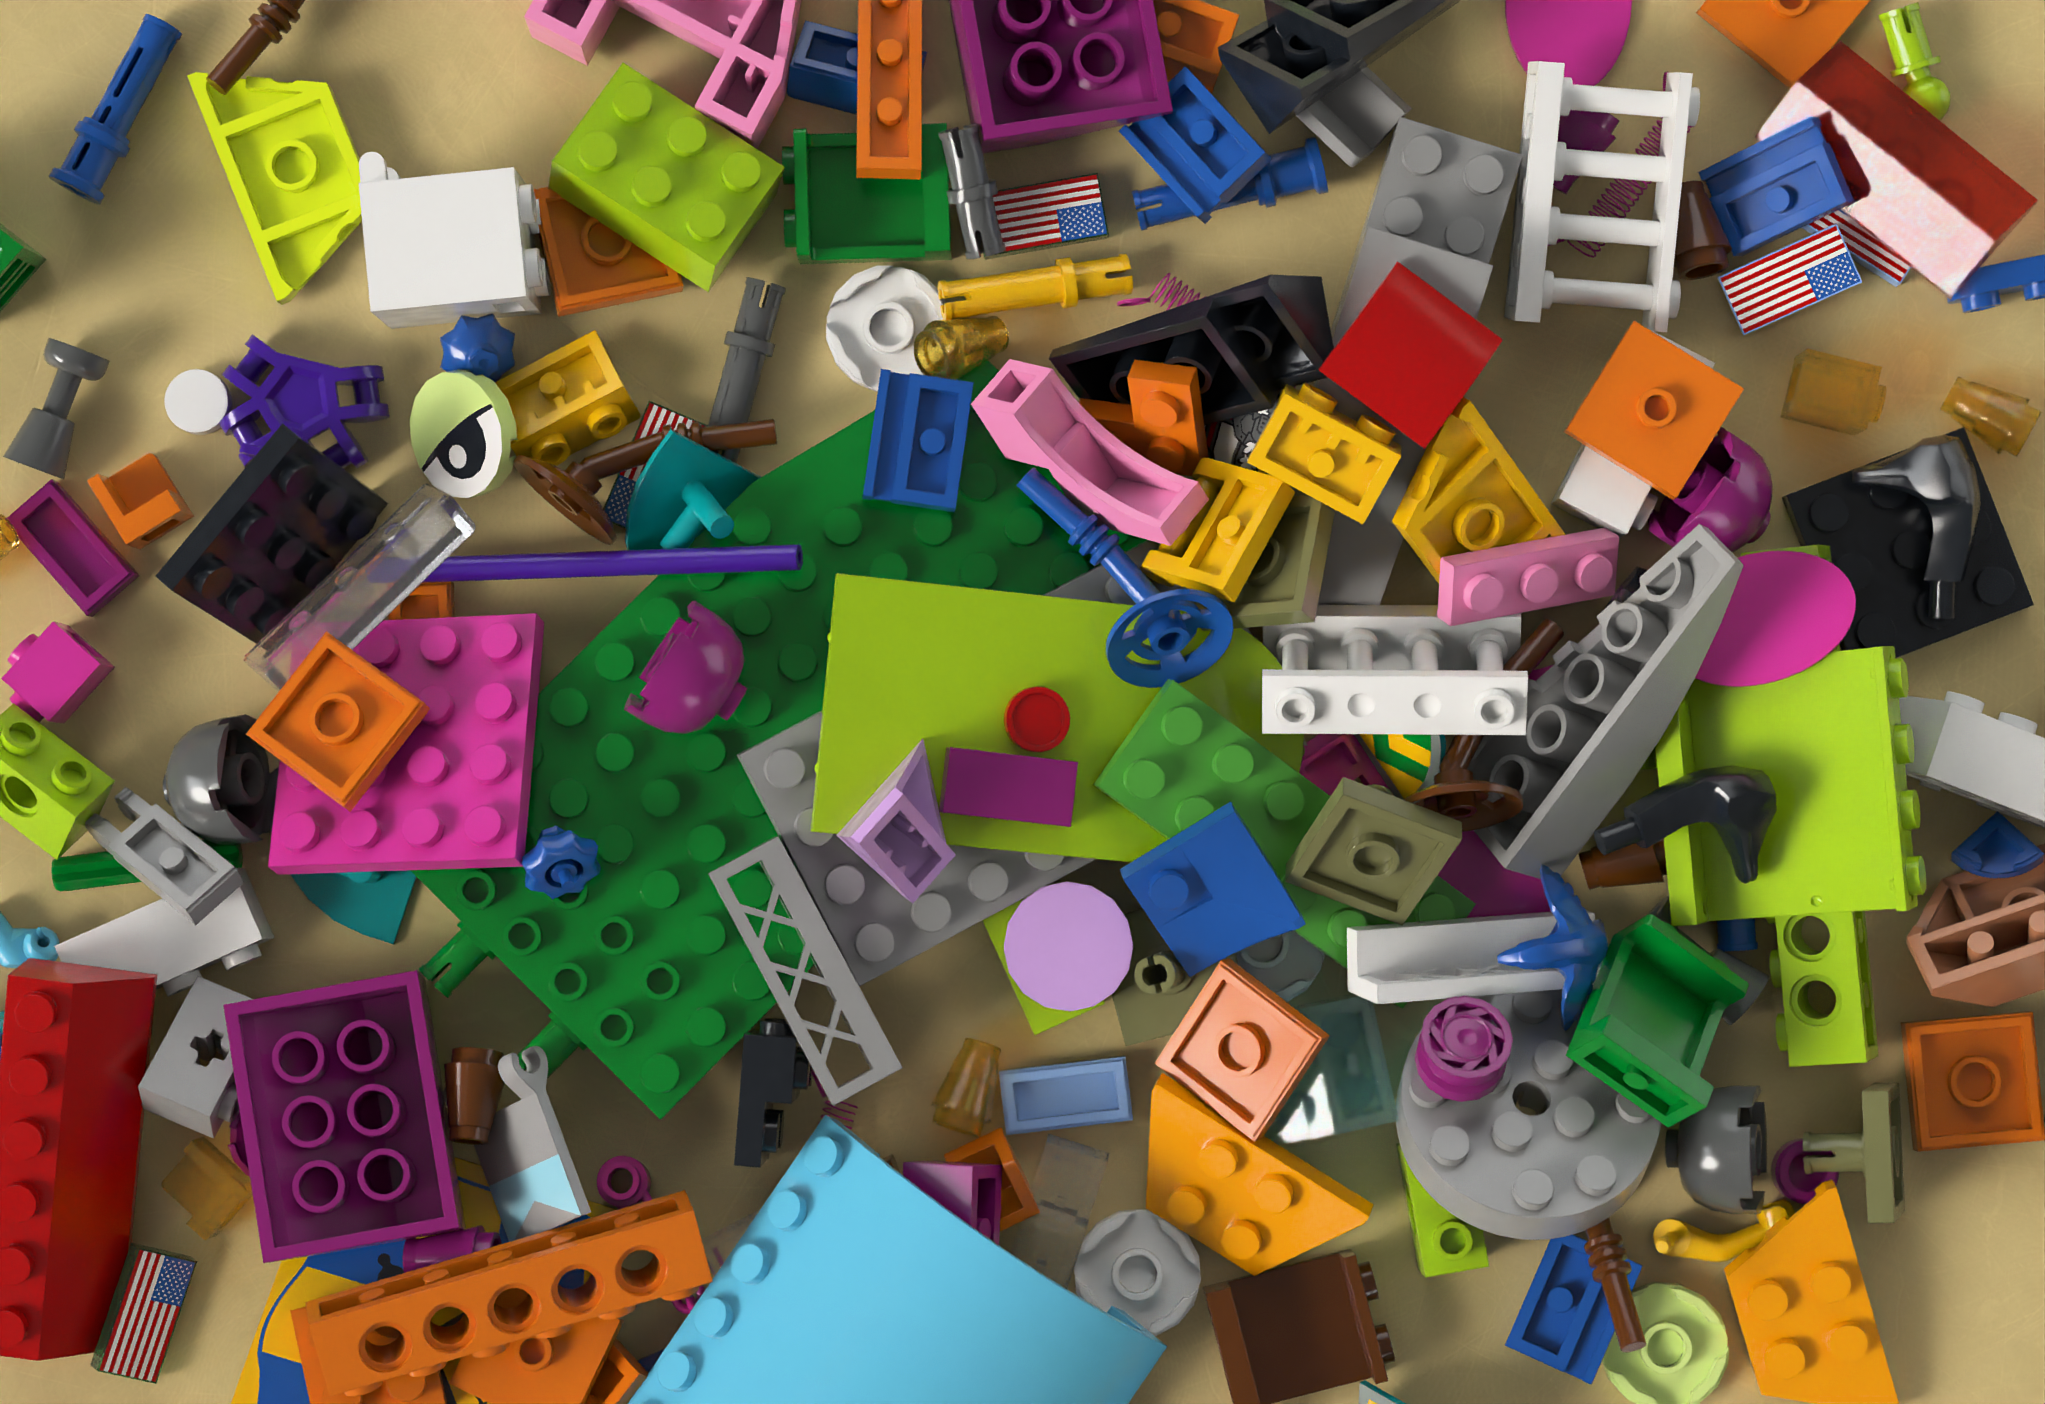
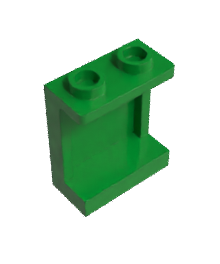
[782,123,952,264]
[1566,914,1749,1128]

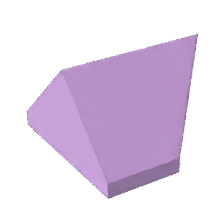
[836,739,956,904]

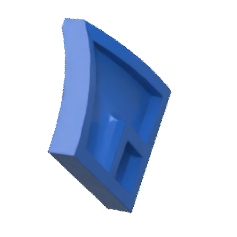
[1120,802,1306,977]

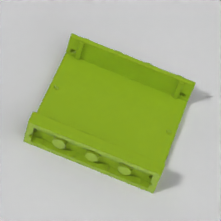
[1655,646,1926,926]

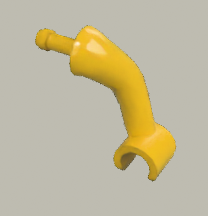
[1653,1199,1795,1262]

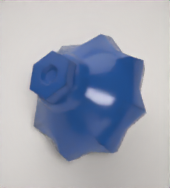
[440,314,515,382]
[522,826,601,899]

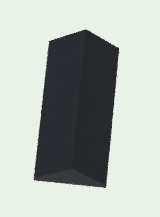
[1218,0,1460,134]
[1049,275,1334,425]

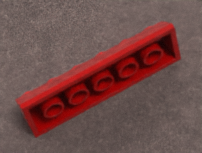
[0,958,157,1361]

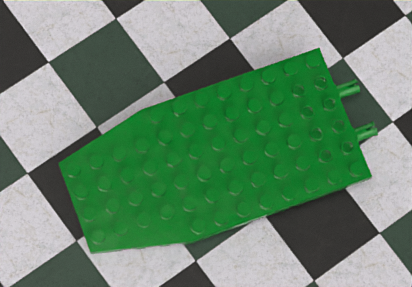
[410,350,1147,1120]

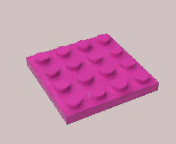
[268,613,545,875]

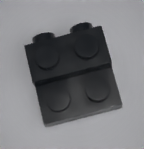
[734,1018,813,1168]

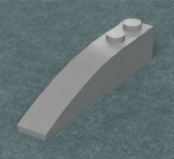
[1467,524,1744,879]

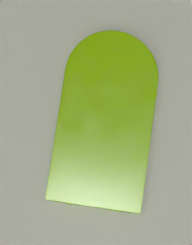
[810,573,1305,862]

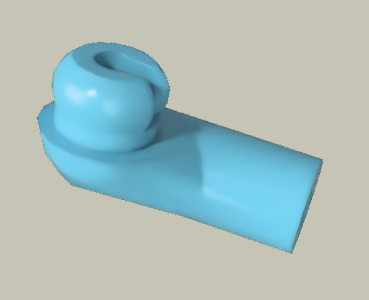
[0,911,59,968]

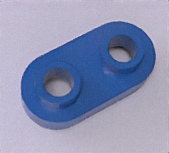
[1943,254,2045,313]

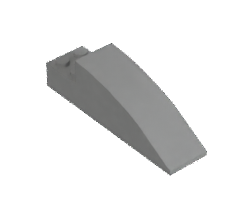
[1291,117,1523,605]

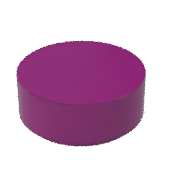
[1771,1138,1839,1204]

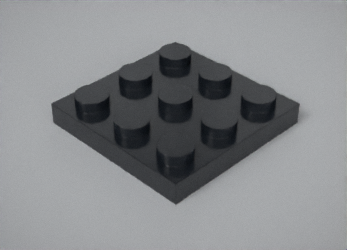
[156,424,388,650]
[1782,427,2034,658]

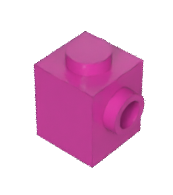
[1,621,115,724]

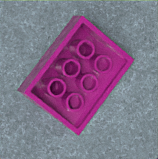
[949,0,1173,154]
[223,970,466,1263]

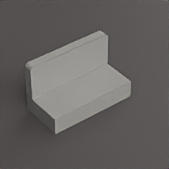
[1296,67,1412,167]

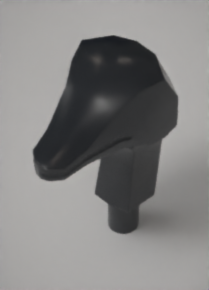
[1852,435,1981,619]
[1594,765,1777,884]

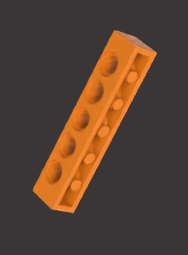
[306,1190,713,1396]

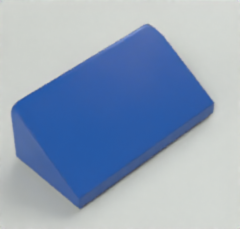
[786,20,927,115]

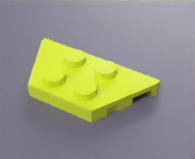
[187,72,362,305]

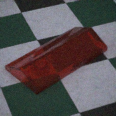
[1755,40,2038,300]

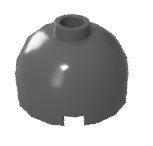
[163,714,279,845]
[1665,1086,1767,1214]

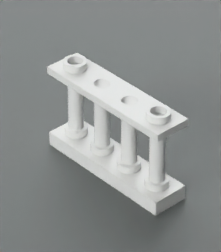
[1504,61,1700,332]
[1262,605,1528,735]

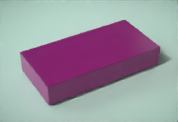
[4,479,140,617]
[939,747,1078,827]

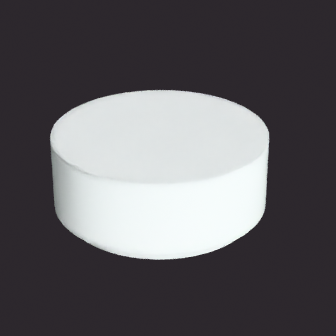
[165,369,232,435]

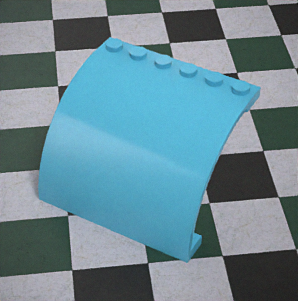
[628,1115,1167,1404]

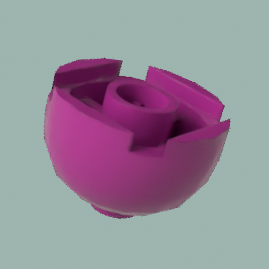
[1648,427,1773,553]
[624,601,747,734]

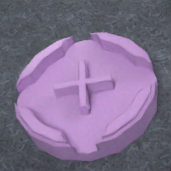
[1004,881,1133,1012]

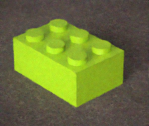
[548,63,785,292]

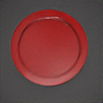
[1004,687,1070,752]

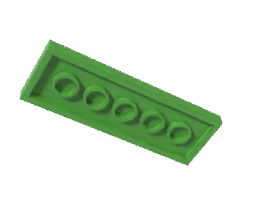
[1093,679,1476,1009]

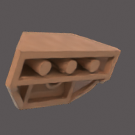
[1907,844,2045,1007]

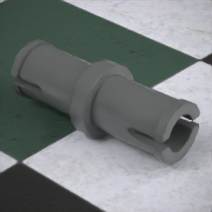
[938,124,1006,259]

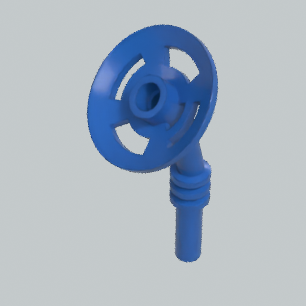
[1017,467,1233,688]

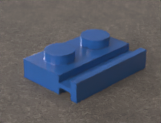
[1119,66,1272,224]
[1698,116,1855,256]
[863,369,974,512]
[1505,1234,1643,1385]

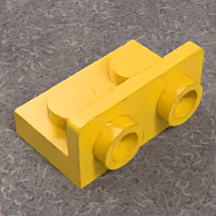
[495,330,641,466]
[1247,383,1401,524]

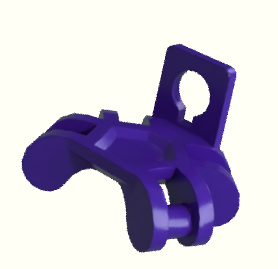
[219,334,390,468]

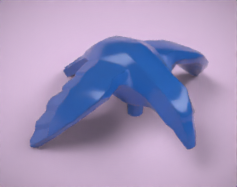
[1497,864,1608,1031]

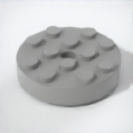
[1395,989,1661,1240]

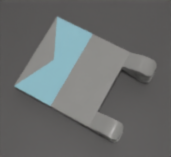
[443,1046,591,1242]

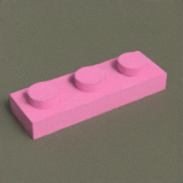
[1437,527,1619,626]

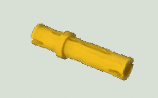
[938,253,1133,322]

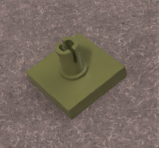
[1194,495,1335,631]
[1285,777,1462,925]
[1112,909,1239,1046]
[1803,1083,1905,1223]

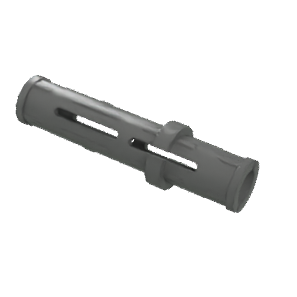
[708,277,786,464]

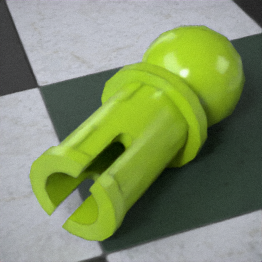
[1878,2,1950,126]

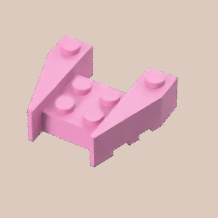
[524,0,802,149]

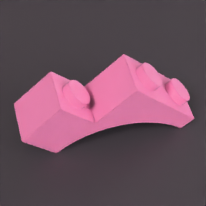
[971,359,1209,546]

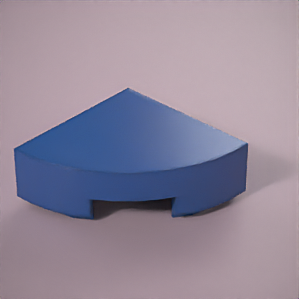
[1951,811,2045,879]

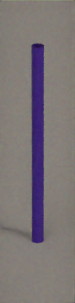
[366,544,803,584]

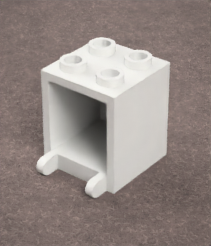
[358,152,551,329]

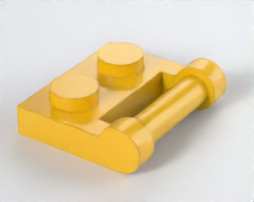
[1140,457,1296,602]

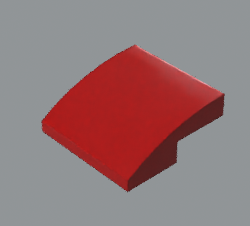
[1319,261,1503,449]

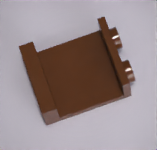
[1203,1249,1395,1404]

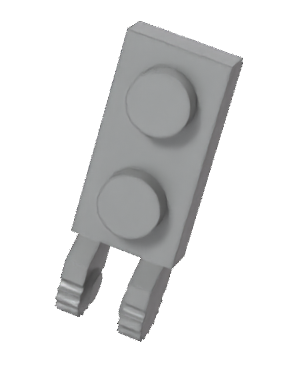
[85,787,244,926]

